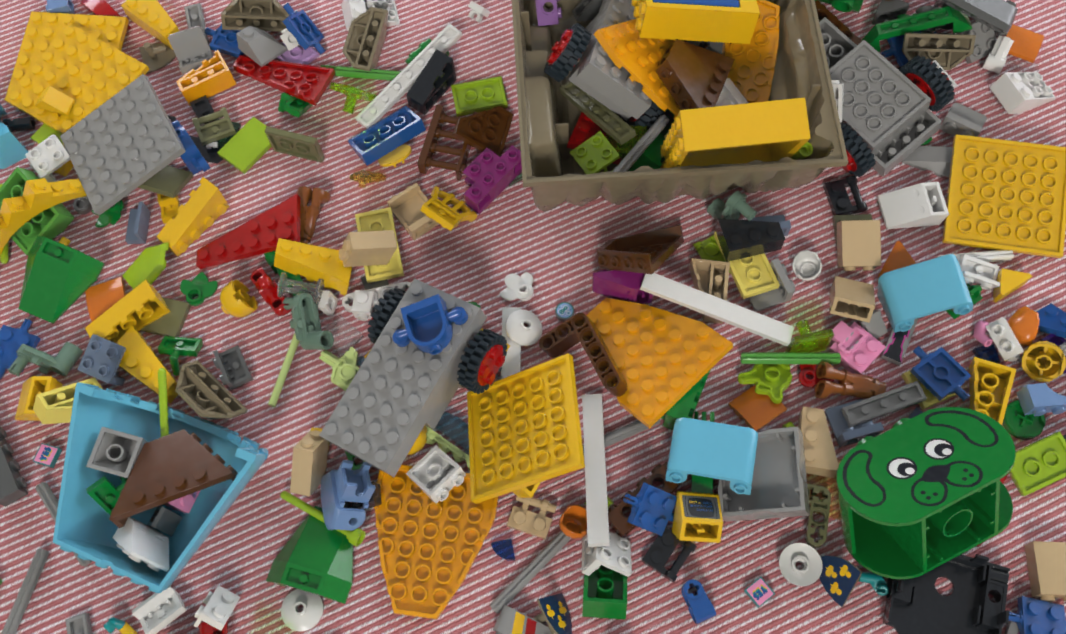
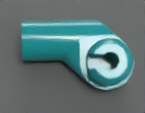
[859,571,889,596]

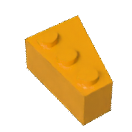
[176,50,236,106]

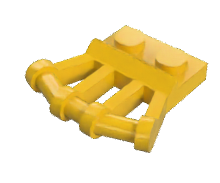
[420,186,477,231]

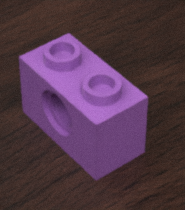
[535,0,562,26]

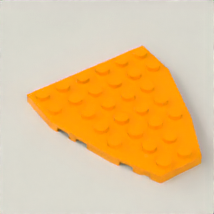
[705,0,780,103]
[593,19,681,119]
[586,298,733,429]
[374,465,499,620]

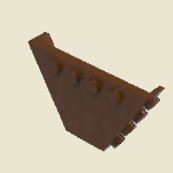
[656,39,735,110]
[597,224,684,274]
[109,429,238,528]

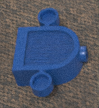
[172,120,210,175]
[392,294,468,355]

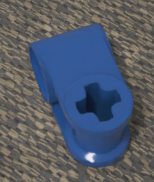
[681,579,716,624]

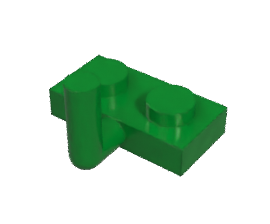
[278,93,313,118]
[158,336,203,376]
[86,476,128,516]

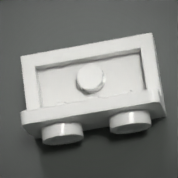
[959,254,1000,290]
[985,317,1024,362]
[194,585,241,631]
[132,586,187,634]

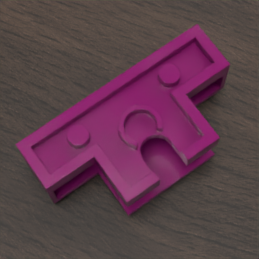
[463,145,522,215]

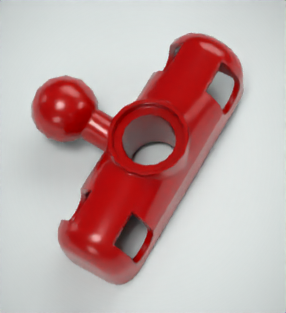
[250,266,292,316]

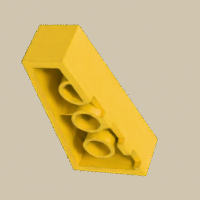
[121,0,180,50]
[274,238,352,296]
[85,280,170,343]
[116,326,178,404]
[969,357,1016,425]

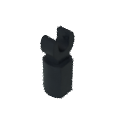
[2,117,36,132]

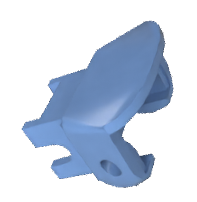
[320,460,376,531]

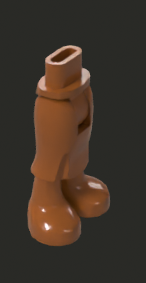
[297,186,331,244]
[815,361,886,399]

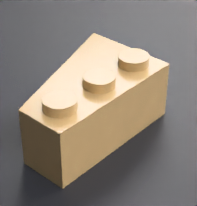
[798,406,839,478]

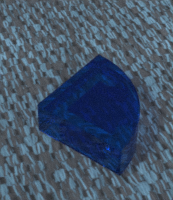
[972,344,1001,364]
[491,539,515,561]

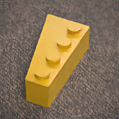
[156,177,230,257]

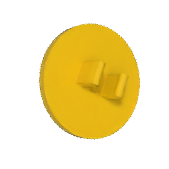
[378,144,412,167]

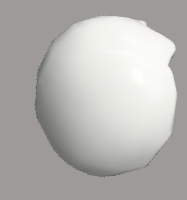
[792,250,822,282]

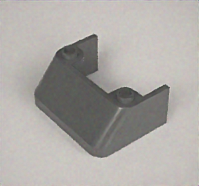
[934,0,1018,38]

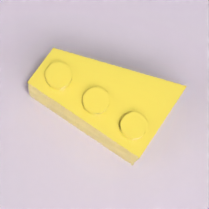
[33,377,102,424]

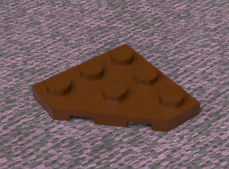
[452,106,514,157]

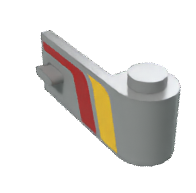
[493,605,551,634]

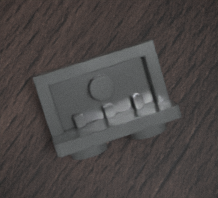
[213,345,254,390]

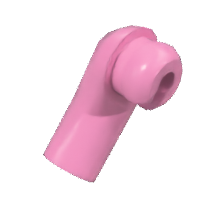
[973,320,993,347]

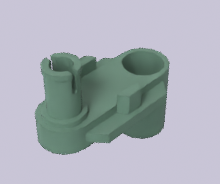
[707,191,757,221]
[283,293,334,350]
[8,342,83,377]

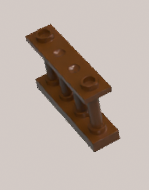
[417,105,477,181]

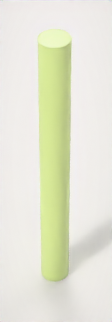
[268,334,299,407]

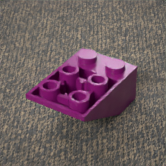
[592,270,653,304]

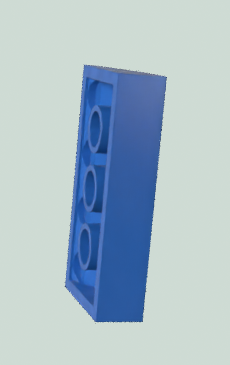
[348,106,426,166]

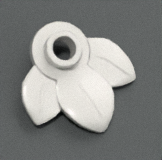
[499,272,534,301]

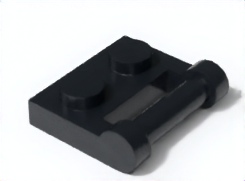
[823,176,868,216]
[642,526,697,583]

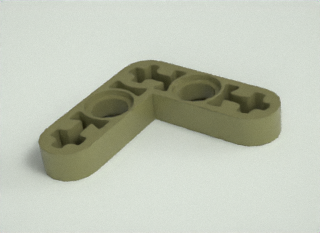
[805,483,831,548]

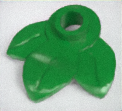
[91,200,124,227]
[180,272,218,306]

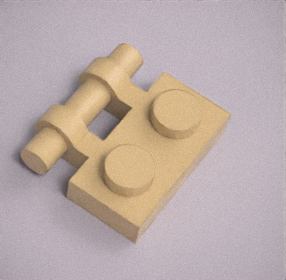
[507,496,557,540]

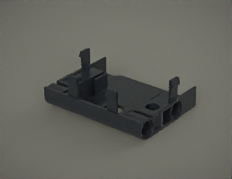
[883,554,1010,634]

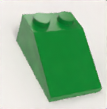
[582,565,627,620]

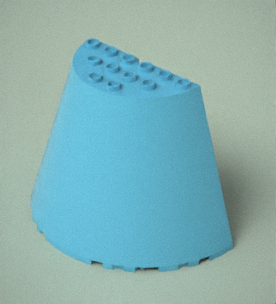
[53,382,269,593]

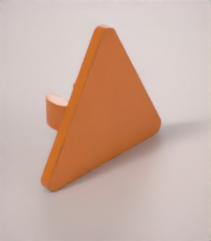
[878,241,916,277]

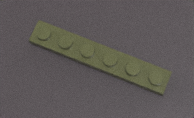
[559,81,636,145]

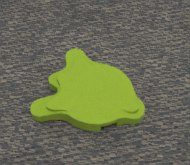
[737,364,793,404]

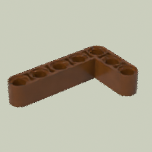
[539,313,628,397]

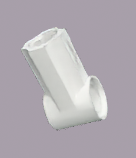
[982,35,1014,74]

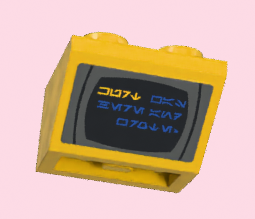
[672,491,723,543]

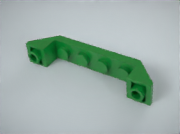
[861,6,972,52]

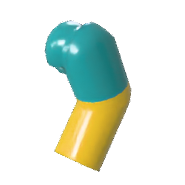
[103,617,137,634]

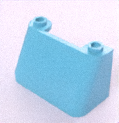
[0,104,29,169]
[877,254,974,333]
[665,417,758,495]

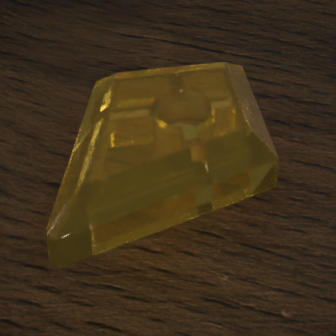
[350,170,386,188]

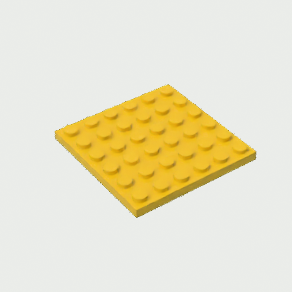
[6,11,129,96]
[4,23,150,134]
[942,134,1066,258]
[467,353,585,504]

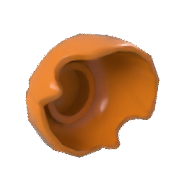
[559,505,587,539]

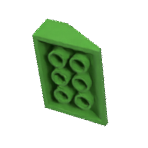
[0,167,75,255]

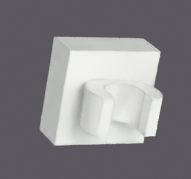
[468,1,490,23]
[316,290,338,316]

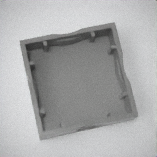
[718,426,810,522]

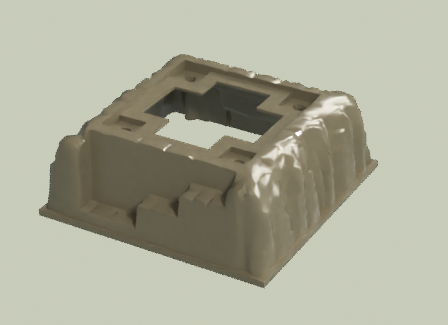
[512,0,848,212]

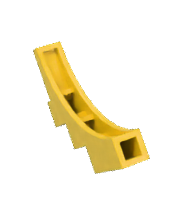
[0,178,86,255]

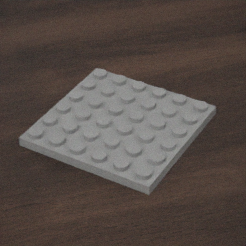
[60,74,186,216]

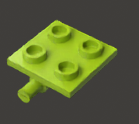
[570,131,620,174]

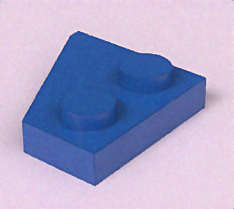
[1037,303,1066,338]

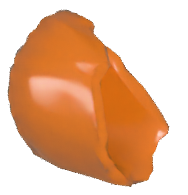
[1008,306,1040,346]

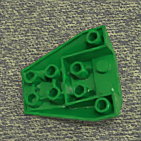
[19,236,104,324]
[266,506,354,604]

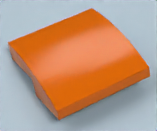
[1005,24,1044,63]
[85,277,126,322]
[728,385,787,432]

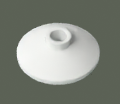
[505,310,543,346]
[779,543,823,586]
[281,589,324,632]

